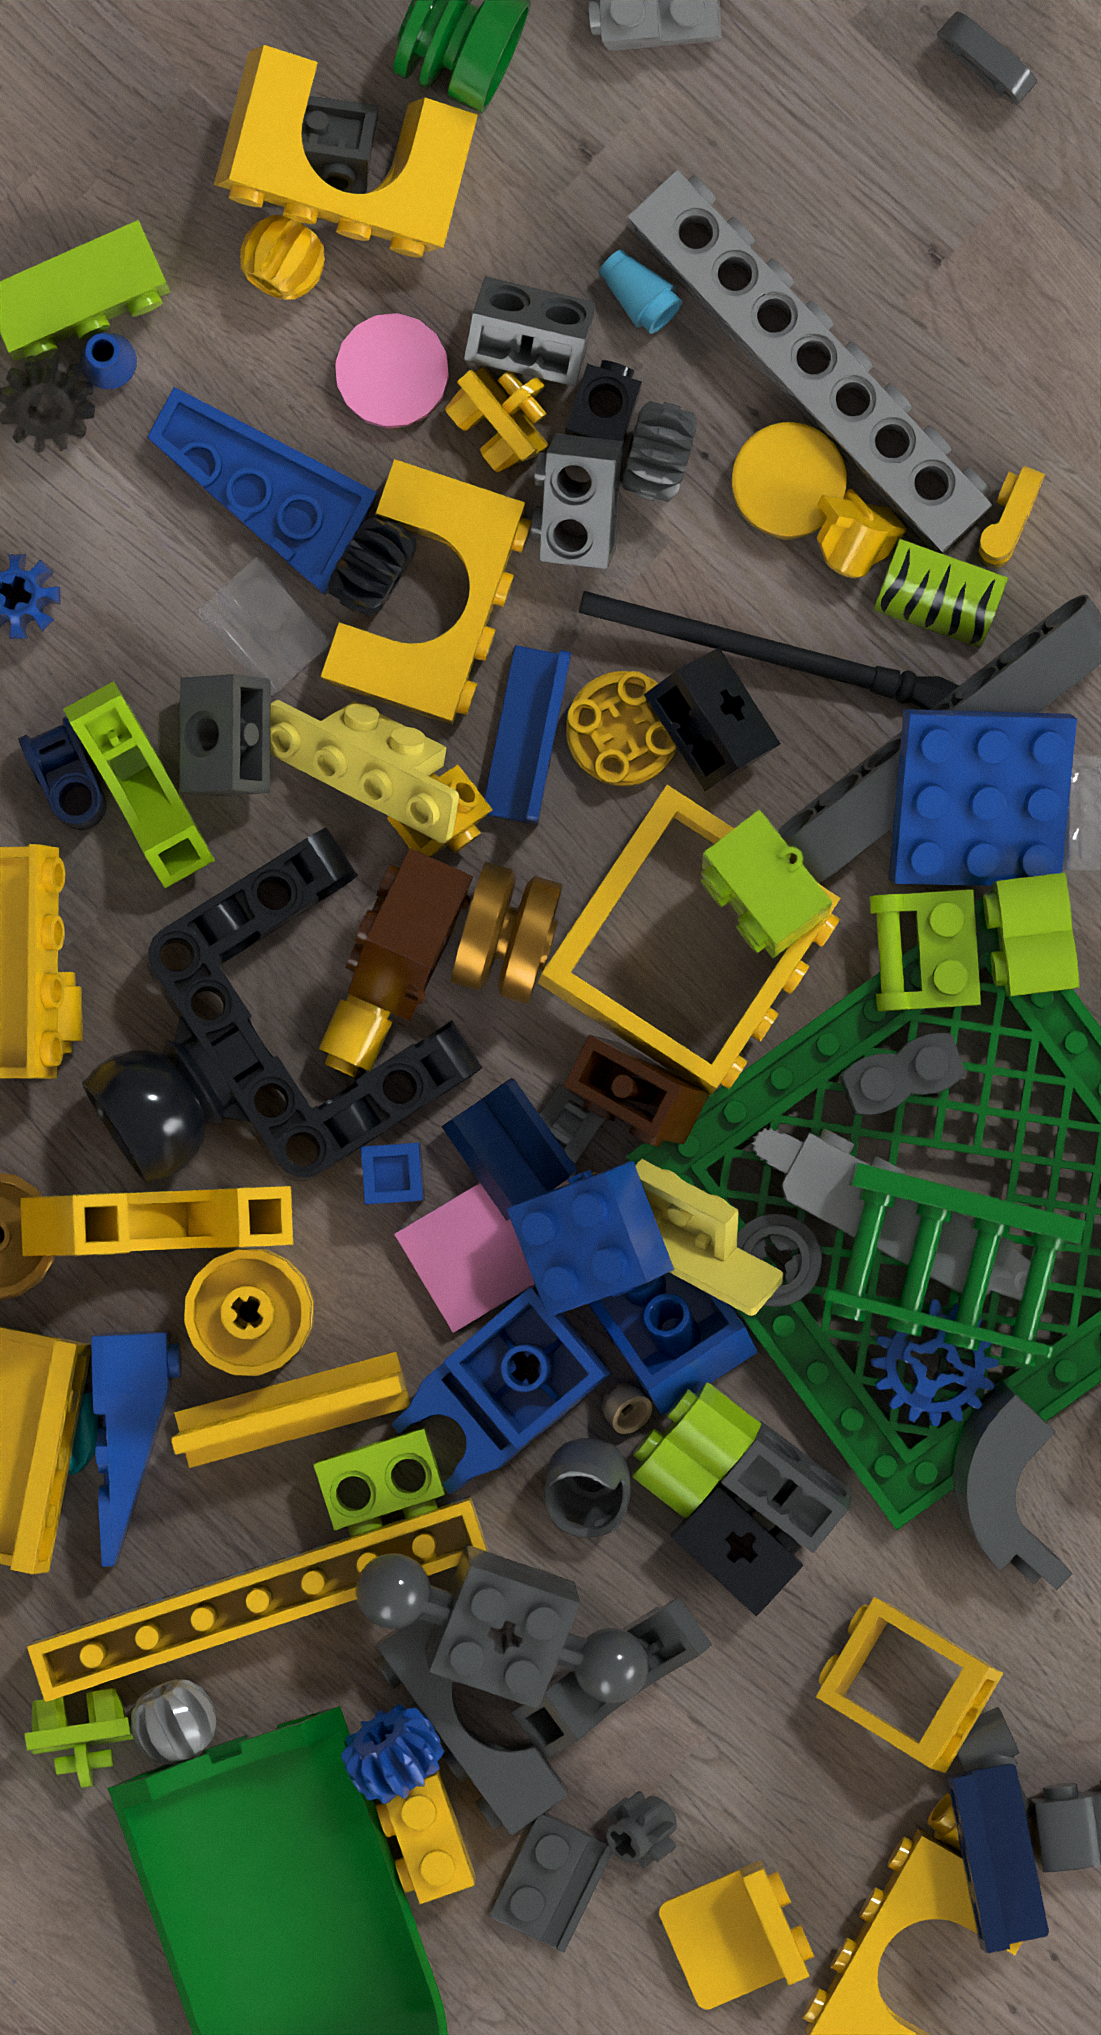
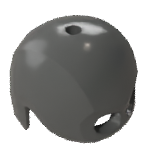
[544,1438,631,1538]

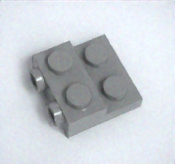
[589,0,722,51]

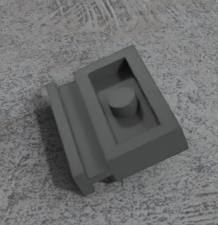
[489,1812,613,1953]

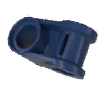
[18,716,107,830]

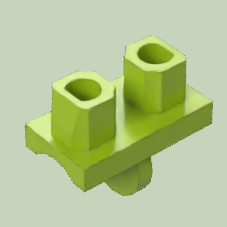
[25,1688,134,1788]

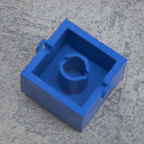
[506,1160,674,1317]

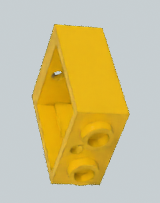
[816,1597,1004,1773]

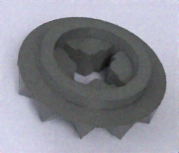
[737,1214,822,1307]

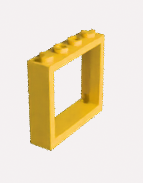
[537,785,841,1097]

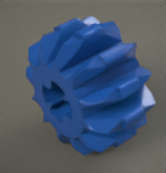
[340,1704,444,1804]

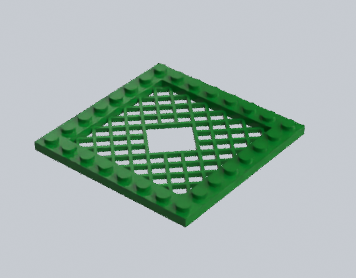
[625,890,1101,1530]

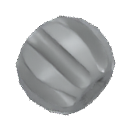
[130,1679,216,1764]

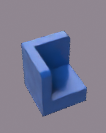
[361,1143,425,1205]

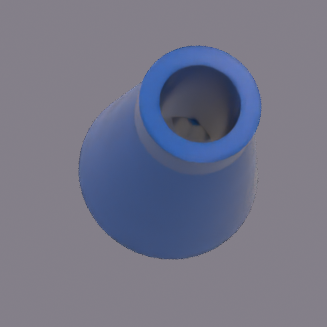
[80,333,137,389]

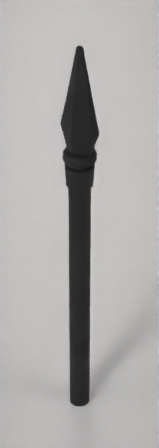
[579,591,959,710]

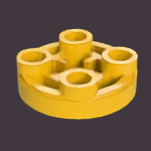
[731,422,847,540]
[566,671,677,787]

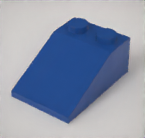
[588,1272,757,1415]

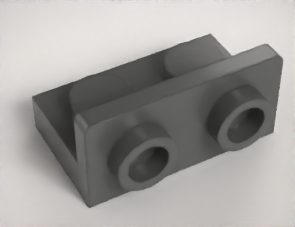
[302,96,378,194]

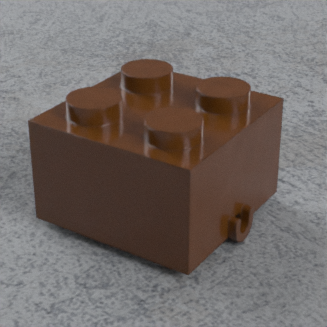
[345,848,473,1022]

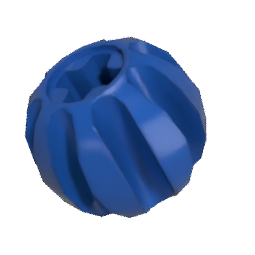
[0,554,61,639]

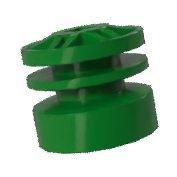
[392,0,530,113]

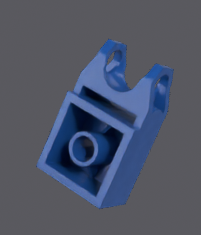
[391,1286,613,1495]

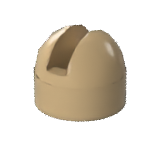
[601,1383,652,1434]

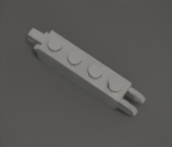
[751,1128,1031,1301]

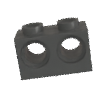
[464,276,596,387]
[531,433,624,569]
[721,1421,852,1553]

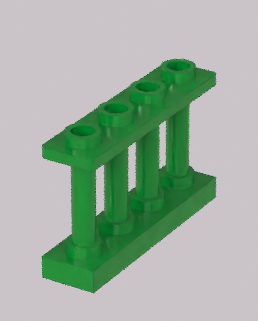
[820,1163,1086,1366]

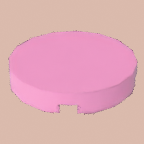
[335,313,449,429]

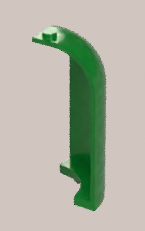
[108,1706,448,2035]

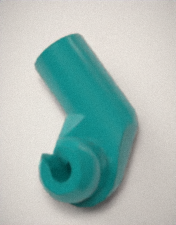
[68,1392,101,1475]

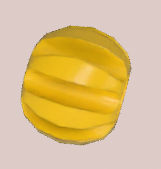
[240,215,325,300]

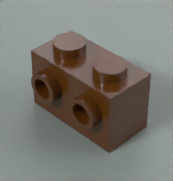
[564,1035,710,1147]

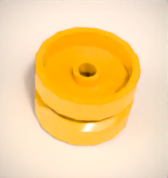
[184,1248,314,1376]

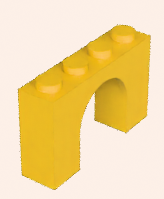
[214,45,478,258]
[321,459,532,726]
[20,1186,293,1256]
[802,1829,1023,2035]

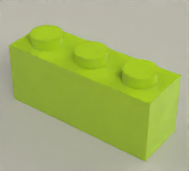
[0,220,171,363]

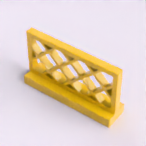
[171,1351,411,1468]

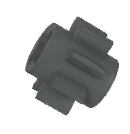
[607,1791,677,1868]

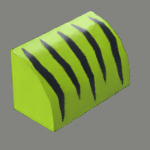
[873,539,1008,648]

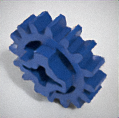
[871,1299,999,1426]

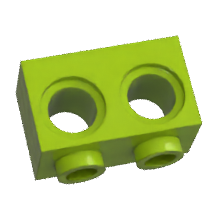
[313,1426,446,1536]

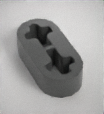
[937,11,1037,105]

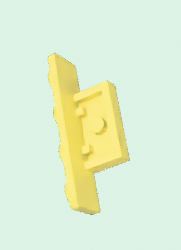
[270,700,459,843]
[592,1159,783,1316]

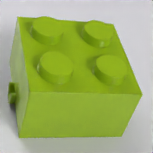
[700,809,832,958]

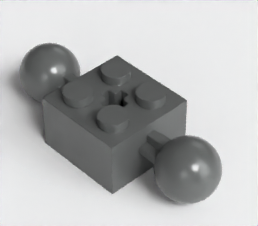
[356,1545,649,1709]

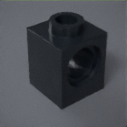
[565,360,642,441]

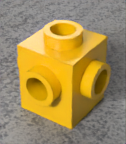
[387,765,493,857]

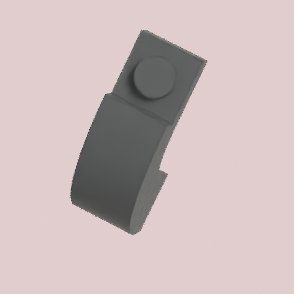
[953,1380,1073,1590]
[511,1597,713,1760]

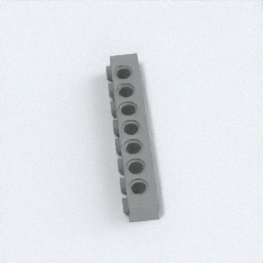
[626,170,992,554]

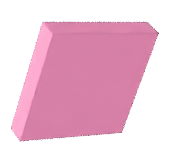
[394,1183,535,1333]

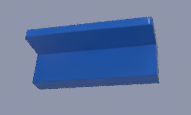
[484,645,571,826]

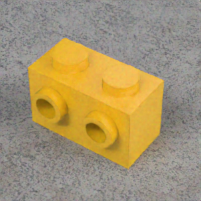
[376,1769,476,1904]

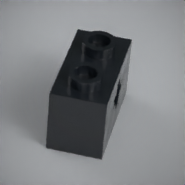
[644,647,781,791]
[670,1483,804,1617]

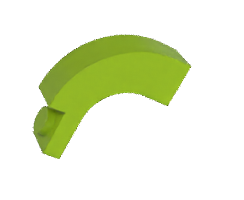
[63,681,215,888]

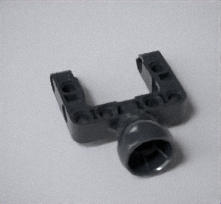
[82,827,483,1184]

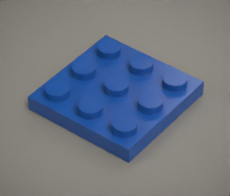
[889,709,1077,886]

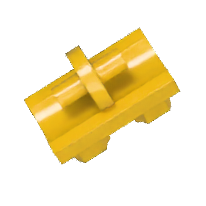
[445,367,550,473]

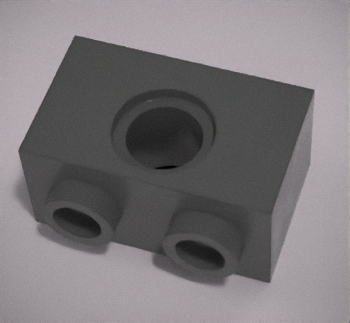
[179,674,270,796]

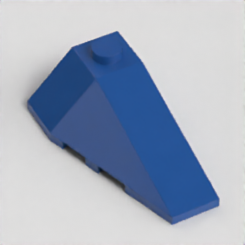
[91,1331,182,1567]

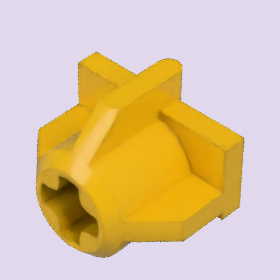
[816,489,906,578]

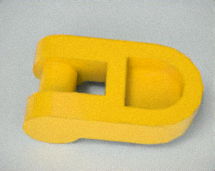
[978,465,1045,568]

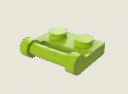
[869,889,981,1012]

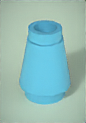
[599,249,683,334]

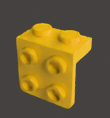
[659,1860,815,2010]

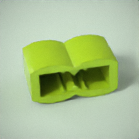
[983,872,1080,997]
[631,1382,762,1519]

